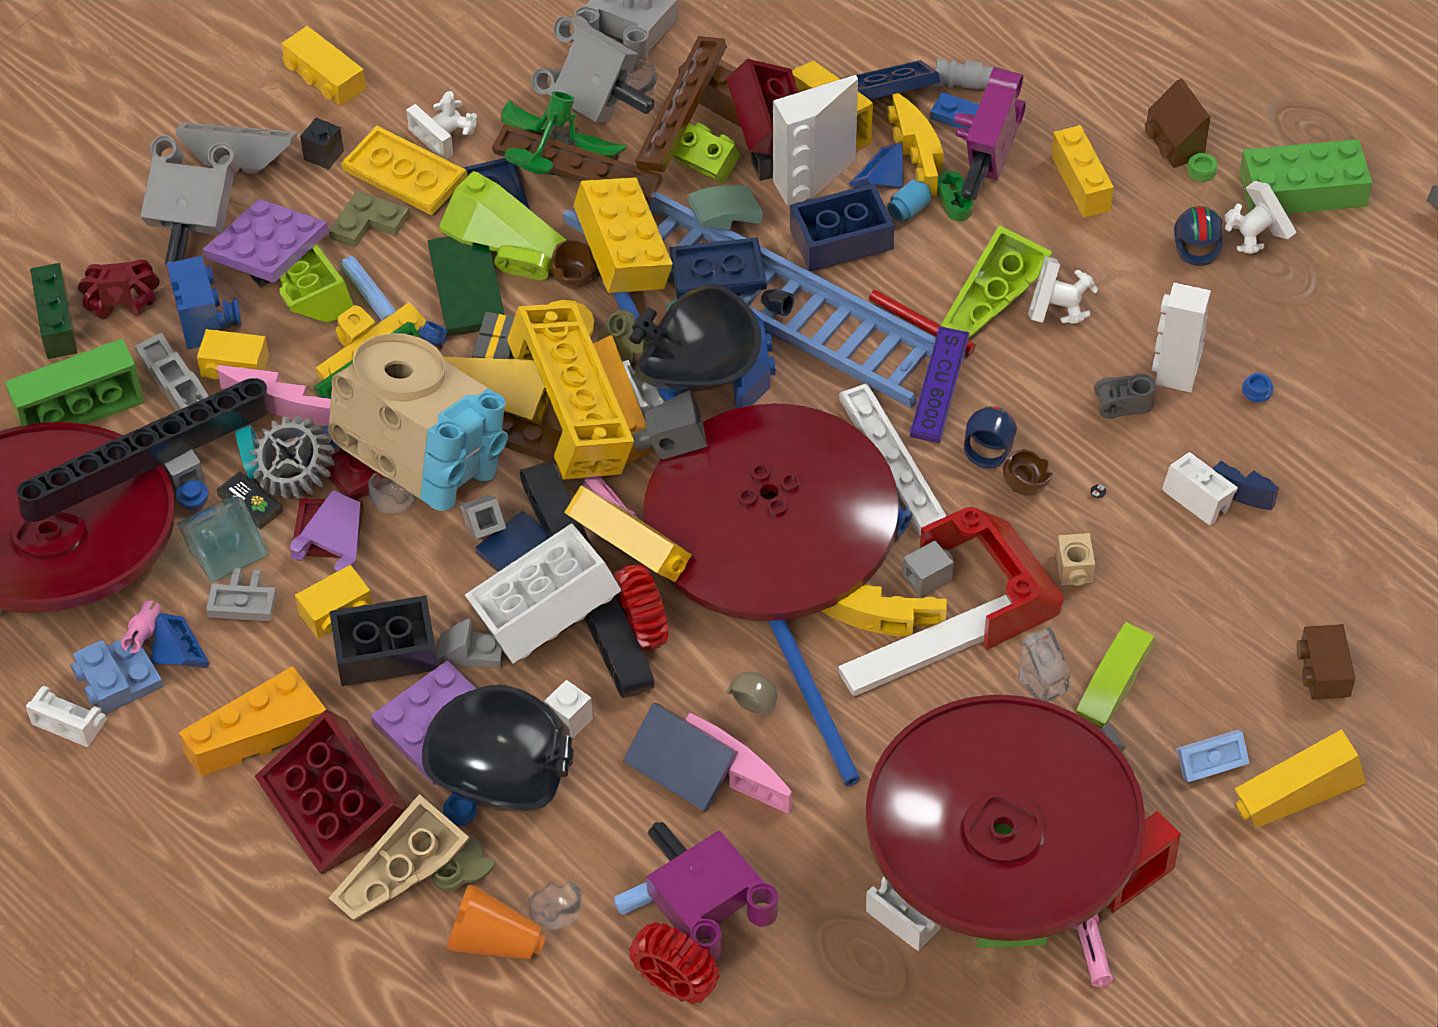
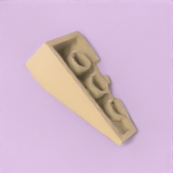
[329,794,470,921]

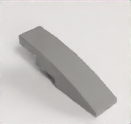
[135,333,209,411]

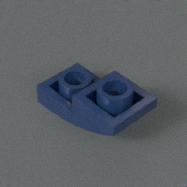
[1213,461,1279,510]

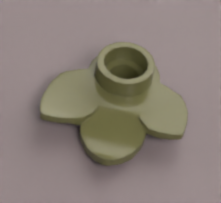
[597,309,645,365]
[432,838,495,891]

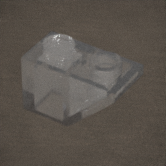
[1018,626,1071,702]

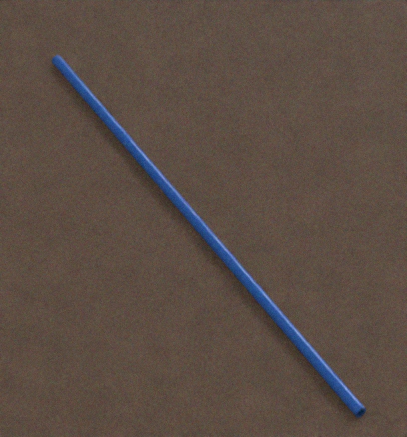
[573,207,860,786]

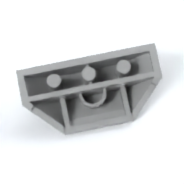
[176,122,298,173]

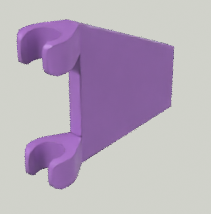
[290,490,360,571]

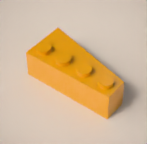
[593,335,650,465]
[178,666,326,776]

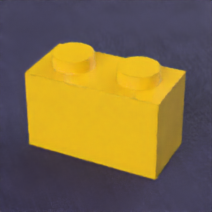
[197,329,269,379]
[295,565,372,639]

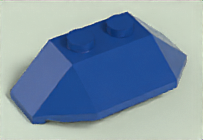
[732,312,776,409]

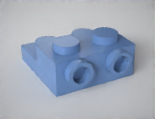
[71,639,163,714]

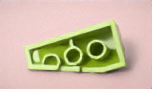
[439,171,566,259]
[941,225,1052,339]
[280,244,354,323]

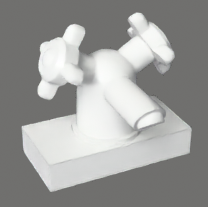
[406,91,477,160]
[1225,181,1297,254]
[1028,256,1098,324]

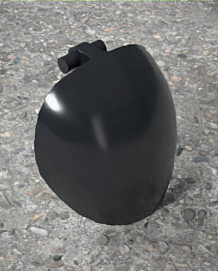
[629,284,762,392]
[422,684,574,812]

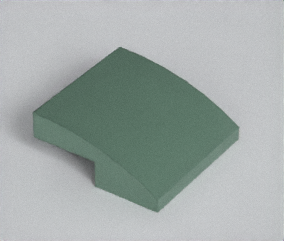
[687,185,763,230]

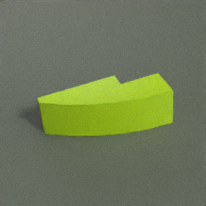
[1076,622,1155,727]

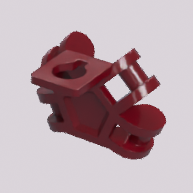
[78,259,160,320]

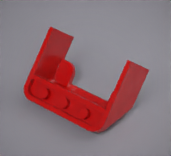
[920,507,1064,650]

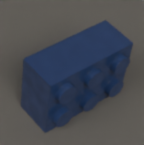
[790,183,895,271]

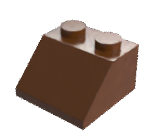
[1145,79,1211,168]

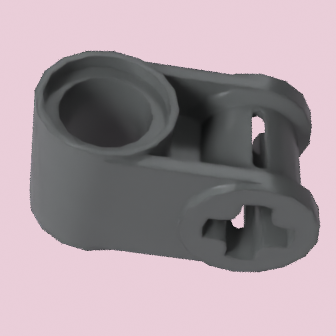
[1094,374,1155,419]

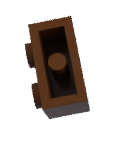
[1296,624,1355,700]

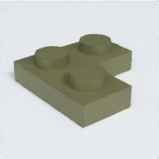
[329,190,410,247]

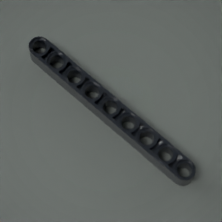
[17,378,268,522]
[520,460,655,699]

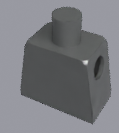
[631,390,707,459]

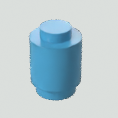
[887,180,931,222]

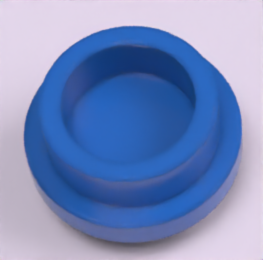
[418,321,448,347]
[1242,373,1273,402]
[176,480,209,510]
[443,794,477,826]

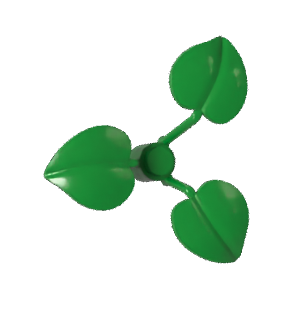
[501,91,627,174]

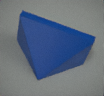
[849,143,903,188]
[151,613,210,668]

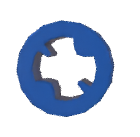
[222,299,242,328]
[896,505,912,537]

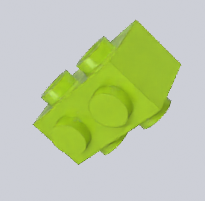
[672,122,741,185]

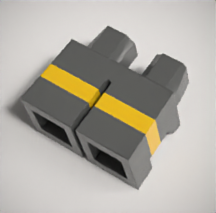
[472,312,515,359]

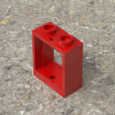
[1107,811,1181,913]

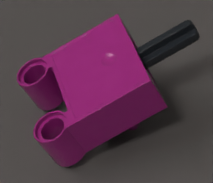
[954,67,1026,201]
[646,822,778,961]

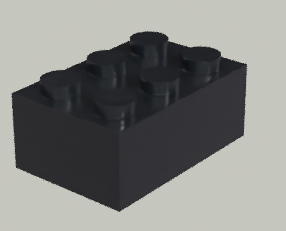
[329,595,438,686]

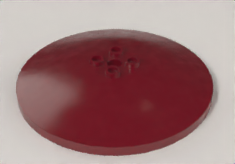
[643,403,899,621]
[0,422,175,612]
[865,695,1145,941]

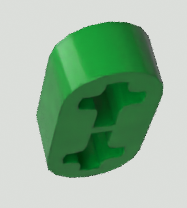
[937,171,973,221]

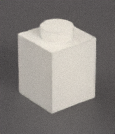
[544,680,593,738]

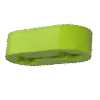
[494,245,551,280]

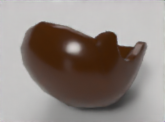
[550,240,596,287]
[1003,449,1053,496]

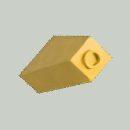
[792,60,873,151]
[443,357,550,425]
[564,485,692,582]
[1234,729,1366,828]

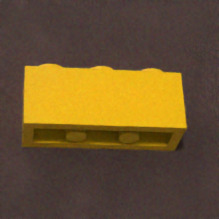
[281,26,366,107]
[1051,125,1114,218]

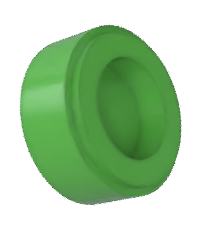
[1187,153,1218,182]

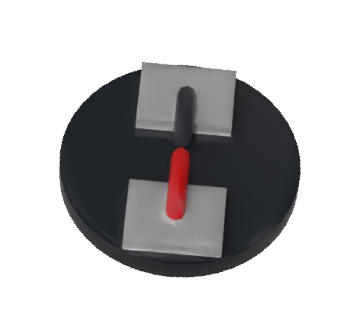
[1090,484,1106,498]

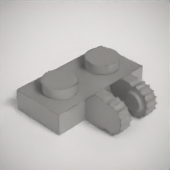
[206,568,277,622]

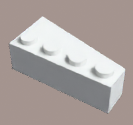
[1152,283,1211,392]

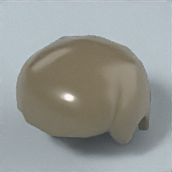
[727,672,778,717]

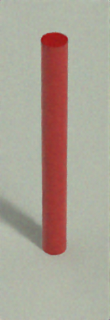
[869,289,976,355]

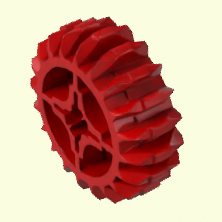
[614,564,669,651]
[628,922,720,1004]

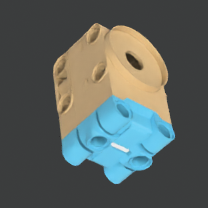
[328,333,508,511]

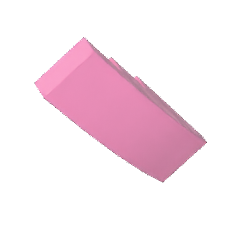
[217,365,331,426]
[685,713,792,814]

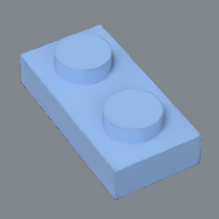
[1176,730,1250,782]

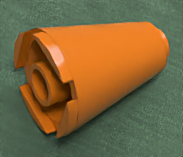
[446,885,546,960]

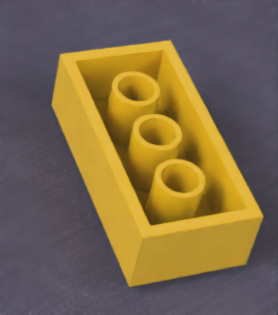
[573,178,673,293]

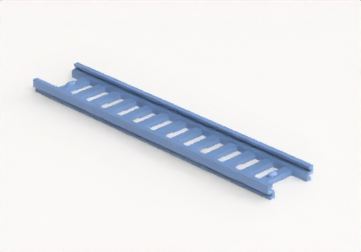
[563,192,936,408]

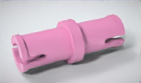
[121,601,162,653]

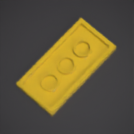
[340,125,468,215]

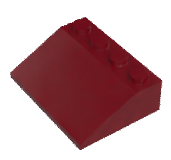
[255,709,408,874]

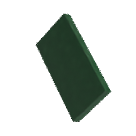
[427,236,505,336]

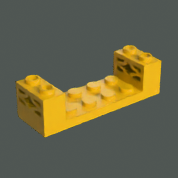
[507,303,634,480]

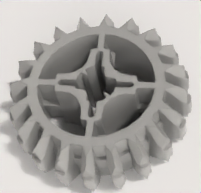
[250,415,335,500]

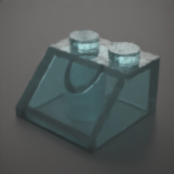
[177,495,269,583]

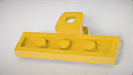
[315,302,426,380]

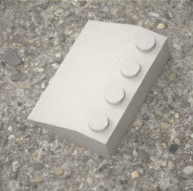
[773,75,858,206]
[465,523,622,664]

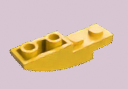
[887,93,944,196]
[822,584,947,637]

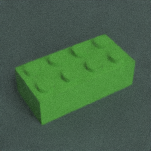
[1239,139,1372,214]
[5,338,145,427]

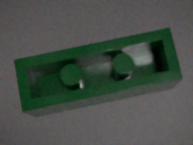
[30,263,78,359]

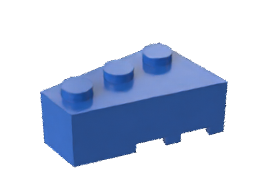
[166,256,226,349]

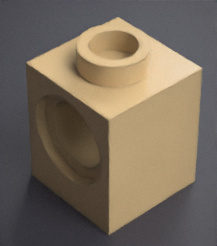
[1056,533,1095,586]

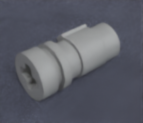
[934,58,994,90]

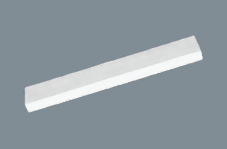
[839,383,946,536]
[838,595,1011,697]

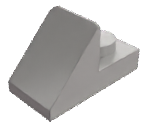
[437,619,504,669]

